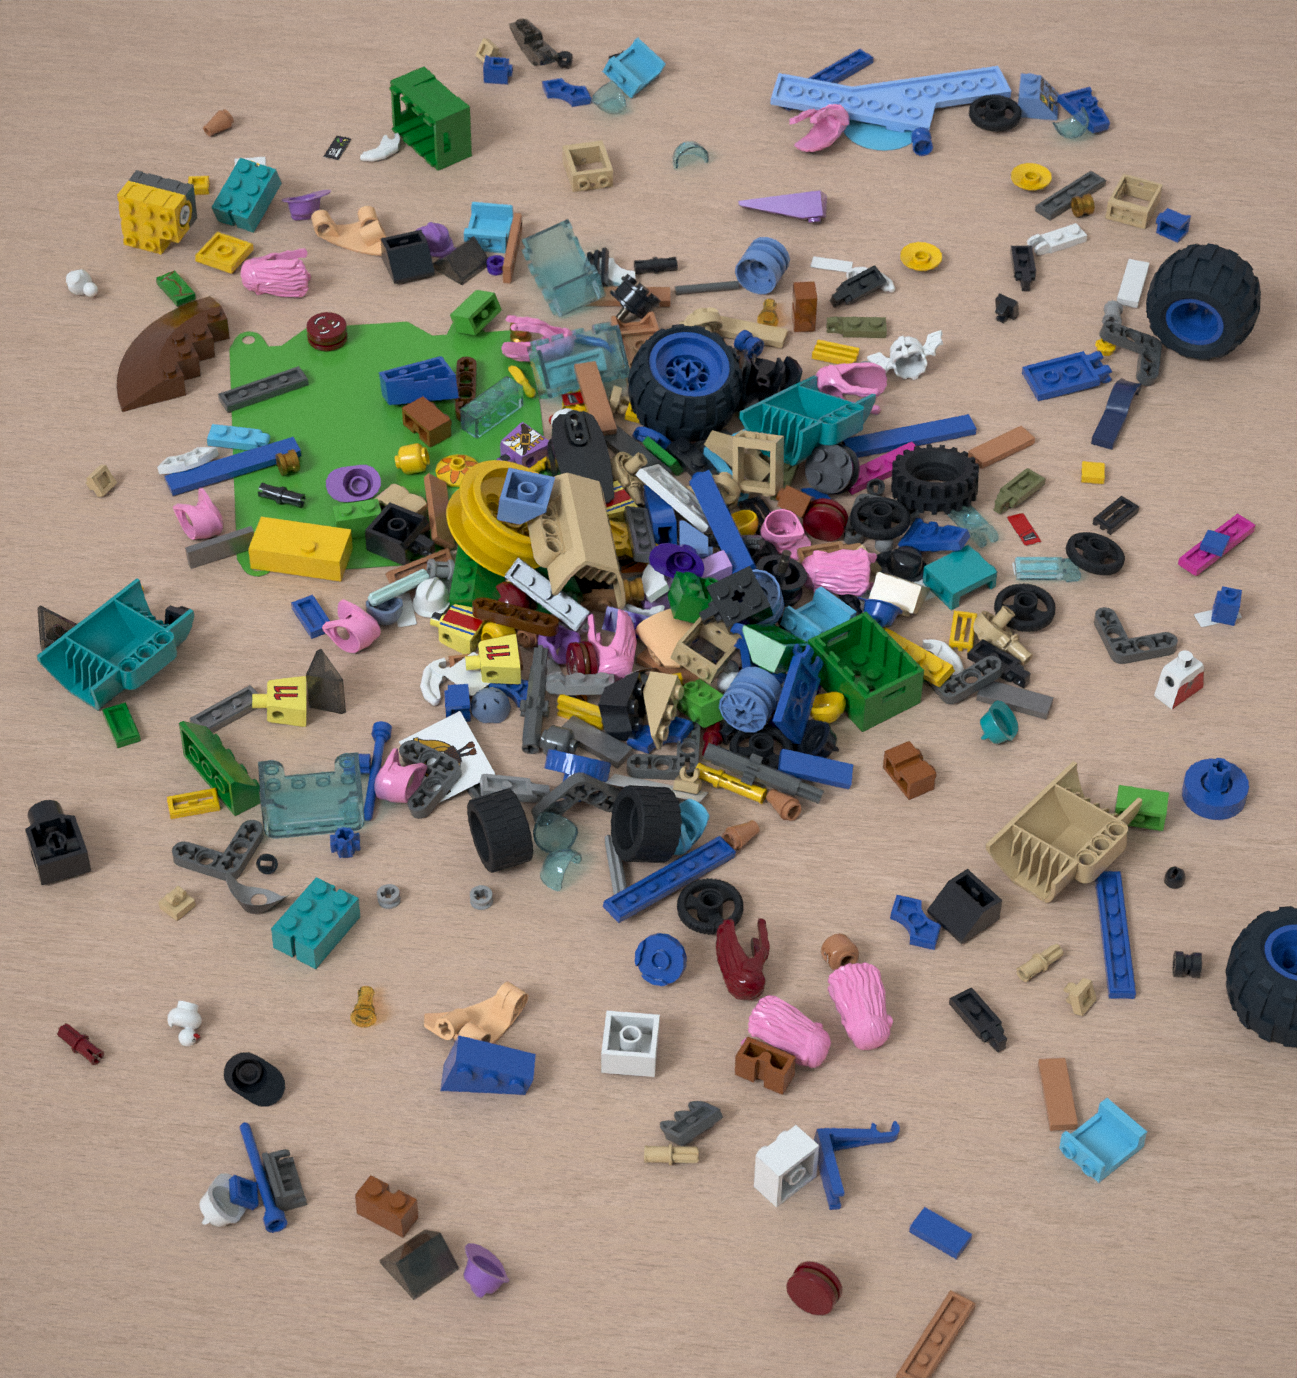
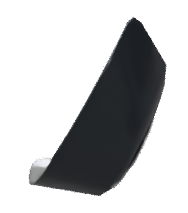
[226,872,292,914]

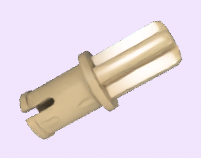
[1016,944,1064,982]
[644,1143,699,1166]

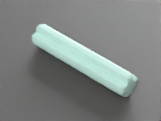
[368,569,430,606]

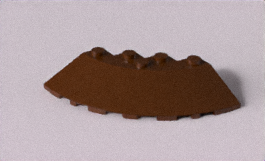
[116,296,230,412]

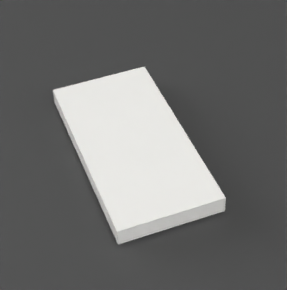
[636,464,712,534]

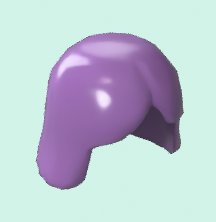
[538,625,581,664]

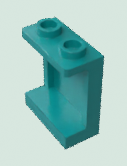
[923,545,997,611]

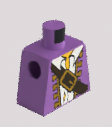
[497,422,549,468]

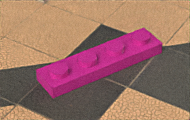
[848,442,916,495]
[1178,513,1255,576]

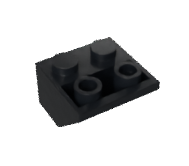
[381,230,435,284]
[598,672,647,741]
[927,869,1002,944]

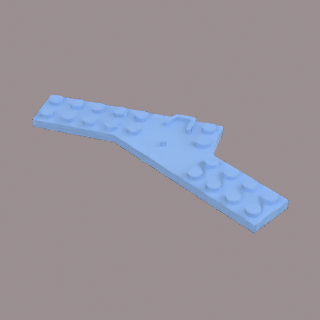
[770,66,1012,133]

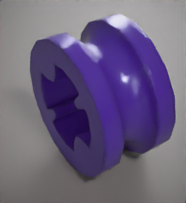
[487,255,504,276]

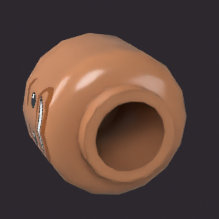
[821,933,859,971]

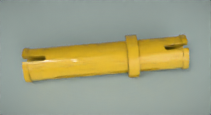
[693,762,767,804]

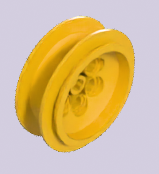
[446,460,540,577]

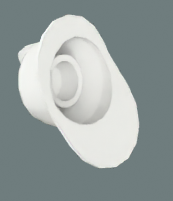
[412,577,452,618]
[199,1173,247,1227]

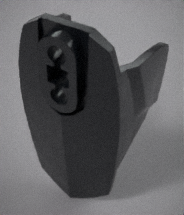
[737,349,803,410]
[546,410,614,504]

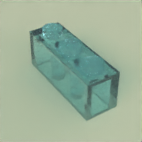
[460,376,523,439]

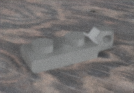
[480,774,550,803]

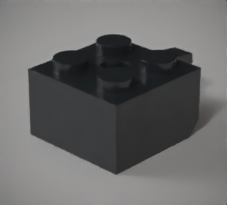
[365,502,435,565]
[699,566,773,635]

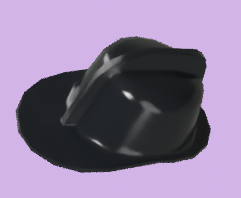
[876,546,927,582]
[792,720,839,758]
[224,1052,285,1106]

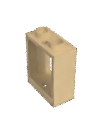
[562,140,613,192]
[1105,174,1163,229]
[733,430,784,497]
[670,617,742,684]

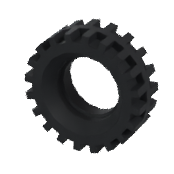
[891,444,979,515]

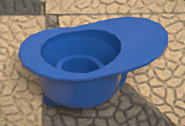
[858,597,903,628]

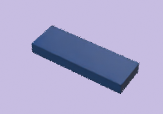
[778,749,853,789]

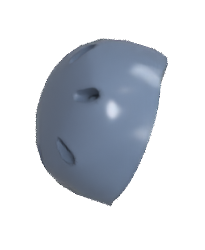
[366,597,403,625]
[471,687,511,723]

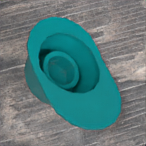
[980,700,1019,744]

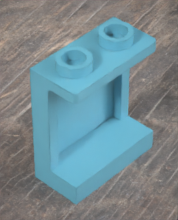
[602,38,666,98]
[464,202,513,253]
[780,586,857,643]
[1059,1098,1147,1183]

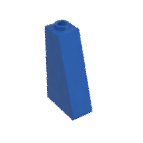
[644,485,677,545]

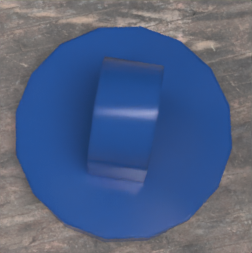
[635,933,687,986]

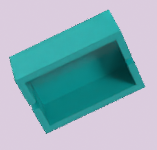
[211,158,282,233]
[271,877,360,969]

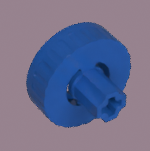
[544,749,611,802]
[1182,758,1249,820]

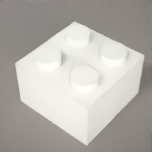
[601,1011,660,1077]
[754,1125,819,1208]

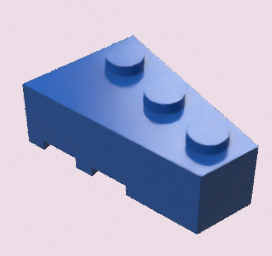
[379,356,459,405]
[440,1035,536,1095]

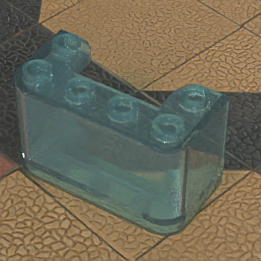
[522,219,606,318]
[527,322,630,399]
[258,752,365,839]

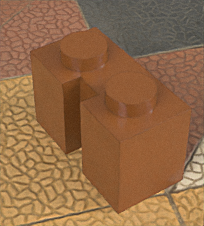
[791,281,818,332]
[402,396,452,447]
[776,485,816,518]
[883,741,937,800]
[735,1036,796,1095]
[355,1175,418,1238]

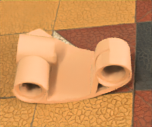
[311,206,387,256]
[635,609,694,668]
[424,981,529,1044]

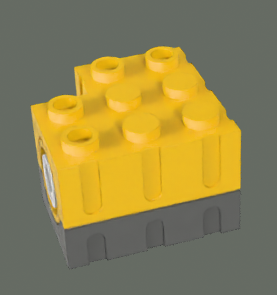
[117,170,197,255]

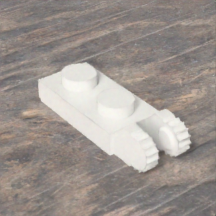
[1027,223,1087,256]

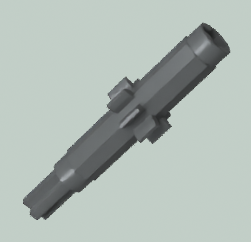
[520,645,550,754]
[703,743,824,804]

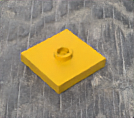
[195,232,254,274]

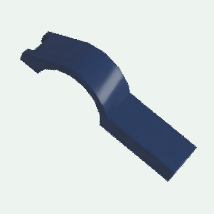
[1091,378,1142,450]

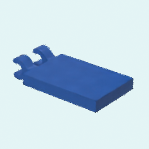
[1022,351,1112,401]
[773,644,823,744]

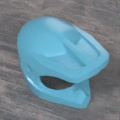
[674,799,710,855]

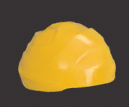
[731,510,759,535]
[810,692,846,723]

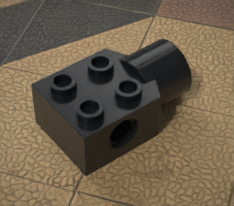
[25,800,91,886]

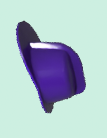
[649,543,705,579]

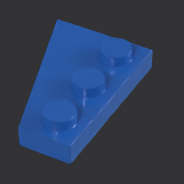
[1057,87,1110,134]
[898,518,970,552]

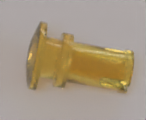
[757,299,779,327]
[350,986,377,1028]

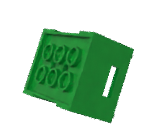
[389,66,472,171]
[807,612,924,732]

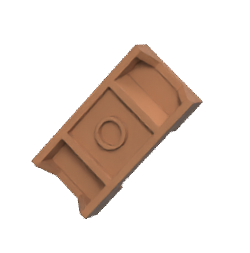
[610,312,659,387]

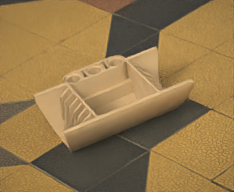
[527,473,626,610]
[986,761,1142,903]

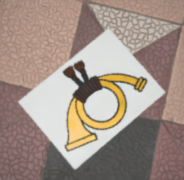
[399,711,496,803]

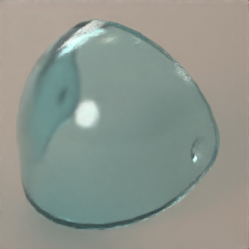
[592,81,627,114]
[1052,107,1089,139]
[672,141,709,169]
[533,812,578,854]
[540,848,582,891]

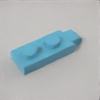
[207,424,271,450]

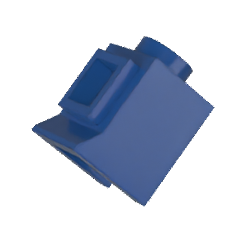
[483,55,513,84]
[1156,208,1191,243]
[1211,586,1242,626]
[444,684,471,722]

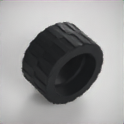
[611,785,682,863]
[467,788,533,873]

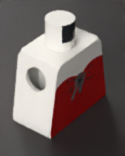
[1154,650,1204,709]

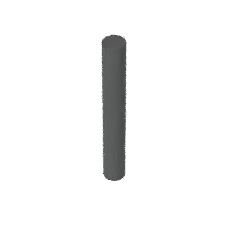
[675,281,739,295]

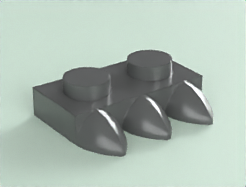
[660,1101,723,1146]

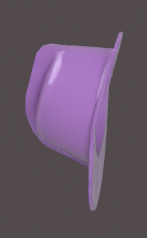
[282,190,331,220]
[415,222,454,257]
[326,465,381,502]
[464,1243,510,1298]

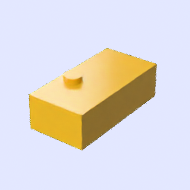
[248,517,353,582]

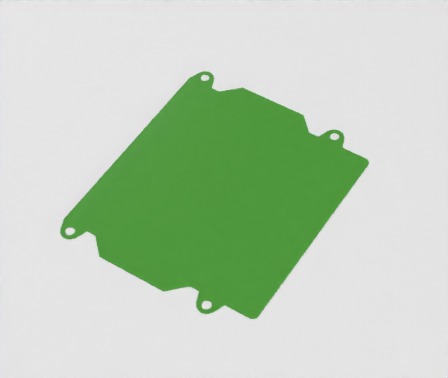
[229,322,547,577]

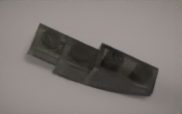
[509,19,559,66]

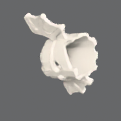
[867,330,943,380]

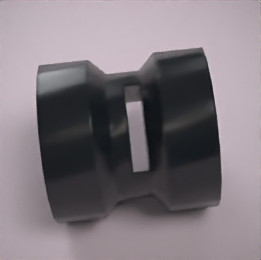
[1172,951,1202,979]

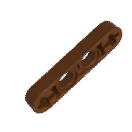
[455,356,477,423]
[472,597,559,637]

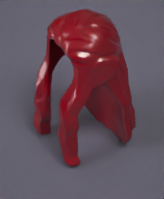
[716,918,770,1001]

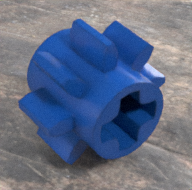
[330,827,361,858]

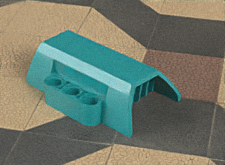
[739,375,876,466]
[37,578,195,711]

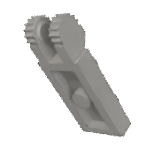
[546,672,614,695]

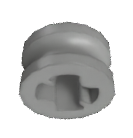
[377,884,401,909]
[470,885,493,910]

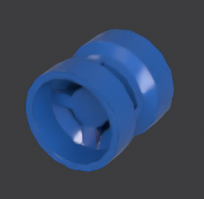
[911,127,933,156]
[734,330,764,358]

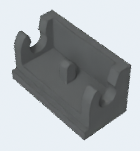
[262,1149,307,1212]

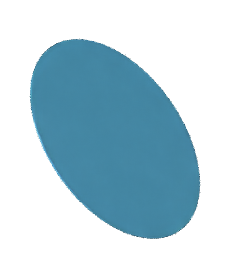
[844,119,912,151]

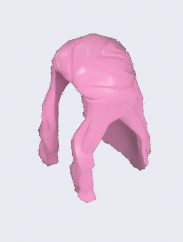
[789,104,849,152]
[240,248,311,298]
[501,315,574,362]
[816,362,887,415]
[801,548,877,597]
[587,609,637,682]
[828,963,893,1051]
[741,995,831,1068]

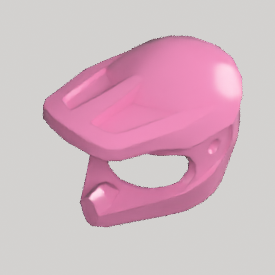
[173,488,223,540]
[761,509,811,561]
[322,599,381,653]
[374,748,427,803]

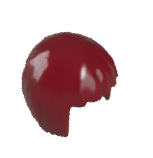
[496,582,531,615]

